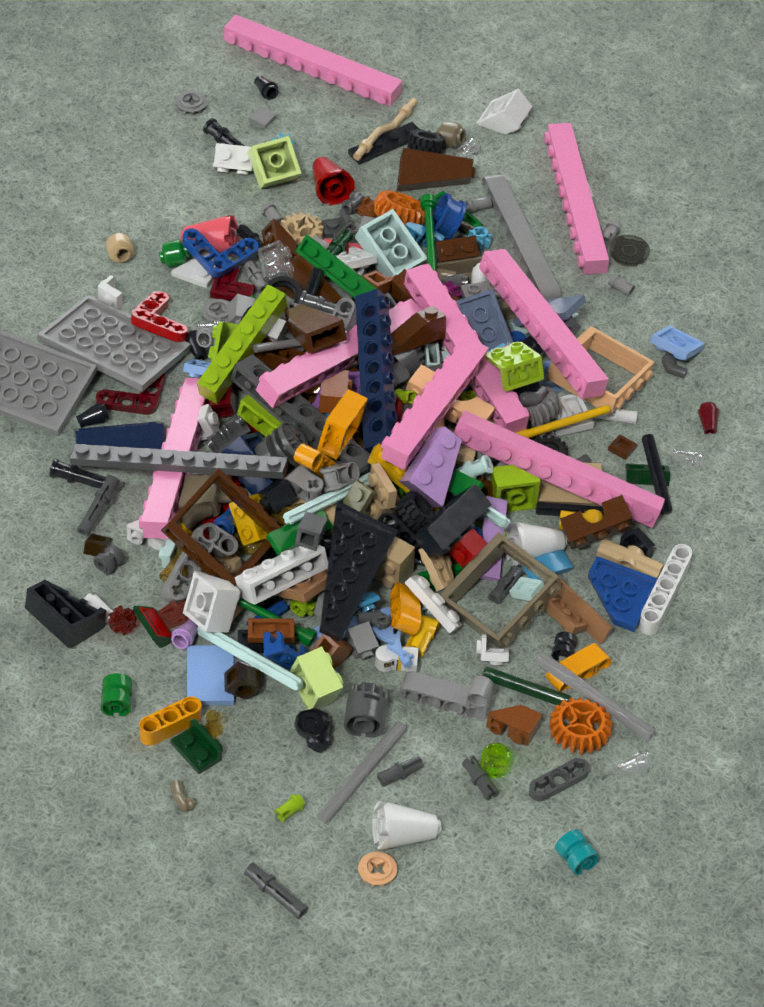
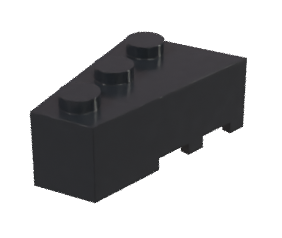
[25,579,107,648]

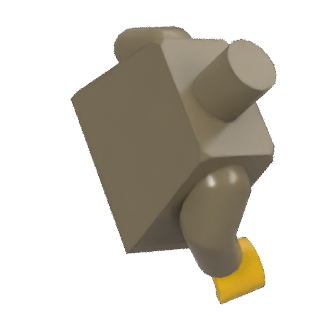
[178,474,233,536]

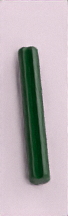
[482,666,570,705]

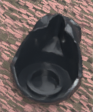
[294,708,330,753]

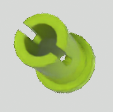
[394,389,417,404]
[274,794,306,822]

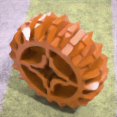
[373,190,425,225]
[549,696,612,755]

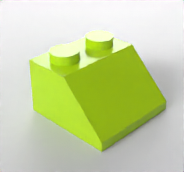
[490,465,540,513]

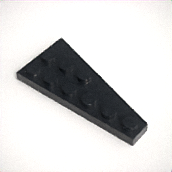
[319,501,398,642]

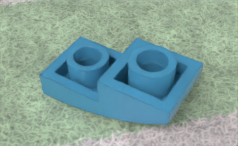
[405,222,445,248]
[522,549,573,582]
[355,592,381,613]

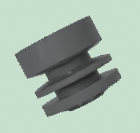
[255,421,313,479]

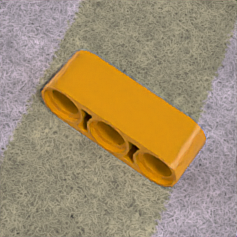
[294,443,337,479]
[390,582,421,636]
[545,643,612,693]
[139,696,202,746]

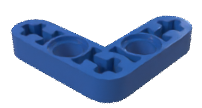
[182,228,259,278]

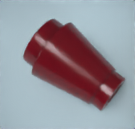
[698,402,719,434]

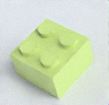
[247,136,301,189]
[290,647,343,709]

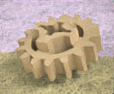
[281,211,323,246]

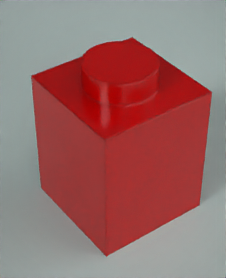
[448,528,488,568]

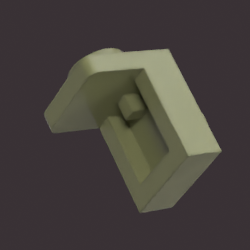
[342,480,376,515]

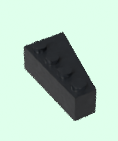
[414,483,492,558]

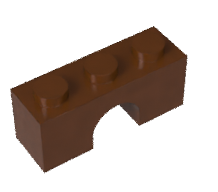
[560,495,633,549]

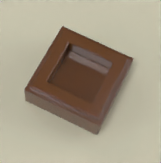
[608,434,638,460]

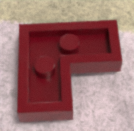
[210,266,255,301]

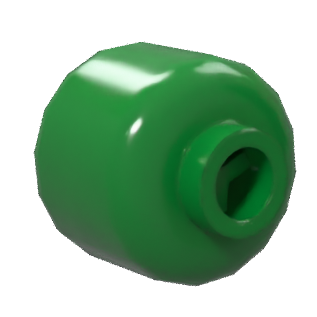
[159,239,190,268]

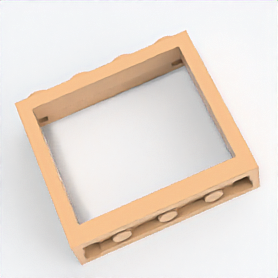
[546,326,655,415]

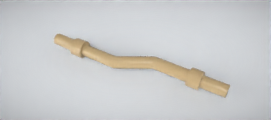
[353,98,418,160]

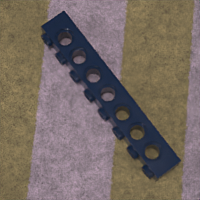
[355,289,398,454]

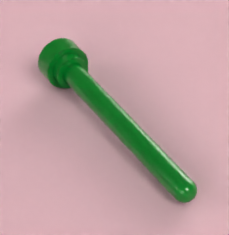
[420,194,437,272]
[237,596,316,647]

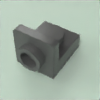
[321,209,351,239]

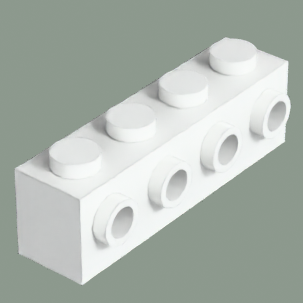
[235,545,328,605]

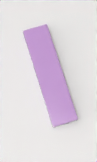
[480,496,507,581]

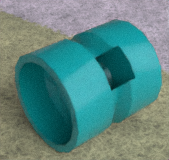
[555,829,600,876]

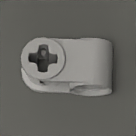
[320,462,360,492]
[284,466,324,503]

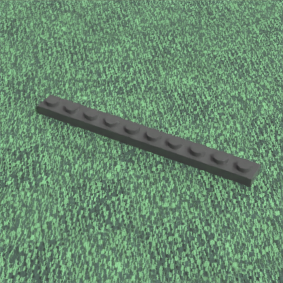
[69,444,289,479]

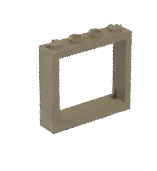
[440,532,562,648]

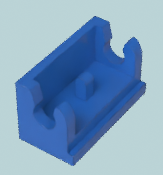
[263,631,307,670]

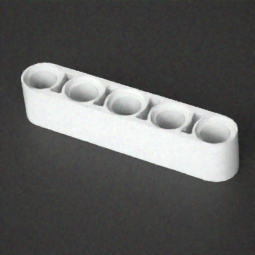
[639,544,693,635]

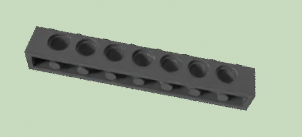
[231,354,371,477]

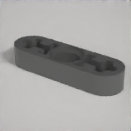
[529,758,589,801]

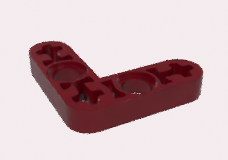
[96,373,165,415]

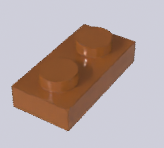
[248,618,294,643]

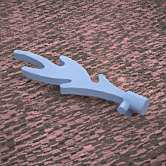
[372,610,414,668]

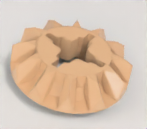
[358,852,397,888]

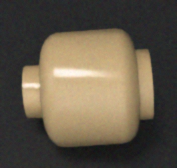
[105,233,134,263]

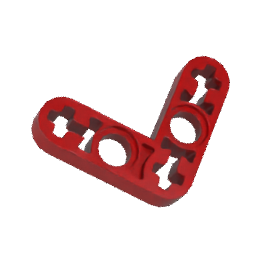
[131,291,188,342]

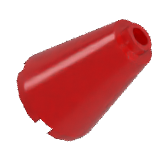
[312,157,355,206]

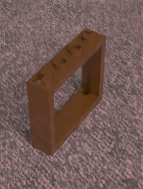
[161,468,281,586]

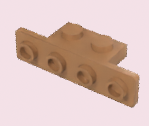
[544,577,612,644]

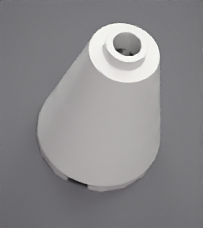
[504,522,567,566]
[372,801,441,850]

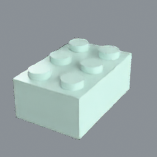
[355,209,428,278]

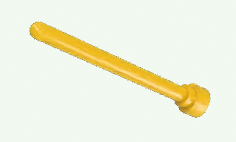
[516,405,611,439]

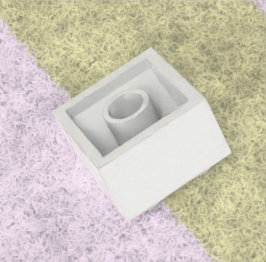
[476,89,532,134]
[183,571,241,633]

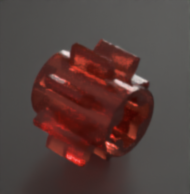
[108,605,137,635]

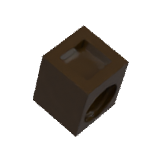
[224,661,262,699]

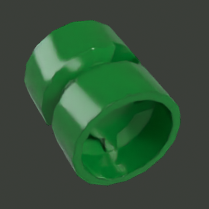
[101,673,133,716]

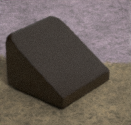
[83,533,113,556]

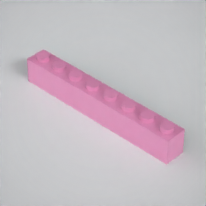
[381,336,489,470]

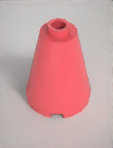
[181,215,239,256]

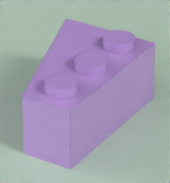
[399,427,462,508]

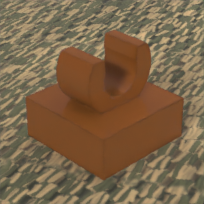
[356,196,378,218]

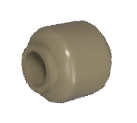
[436,122,466,148]

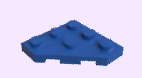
[588,556,658,632]

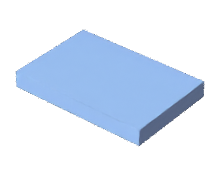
[187,645,234,705]

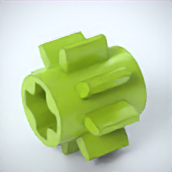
[289,595,317,617]

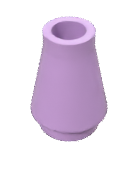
[172,619,198,649]

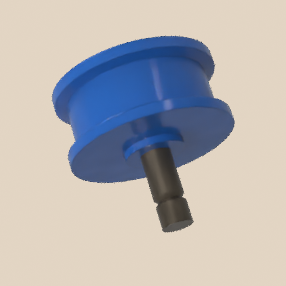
[433,193,475,240]

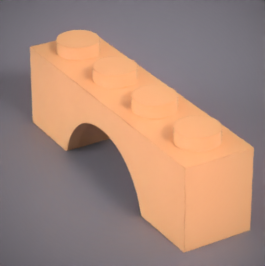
[406,364,495,424]

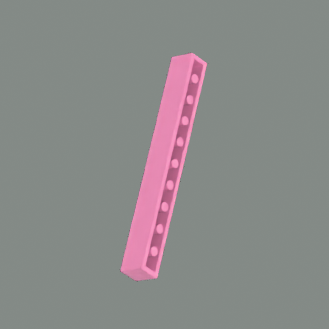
[224,14,402,107]
[544,123,609,274]
[479,249,609,399]
[404,263,530,433]
[256,299,422,408]
[139,378,210,539]
[454,410,665,528]

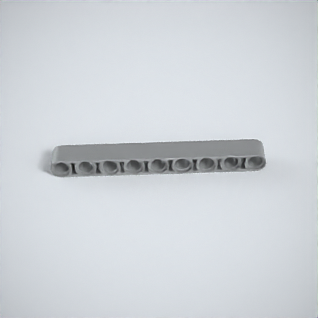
[482,174,561,300]

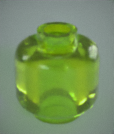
[480,743,511,778]

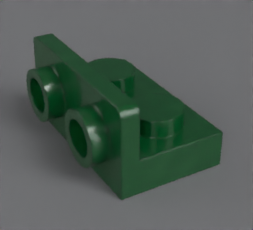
[171,718,223,774]

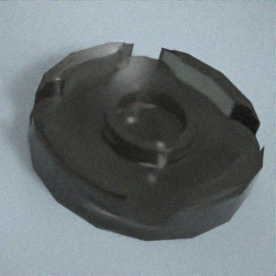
[609,234,650,267]

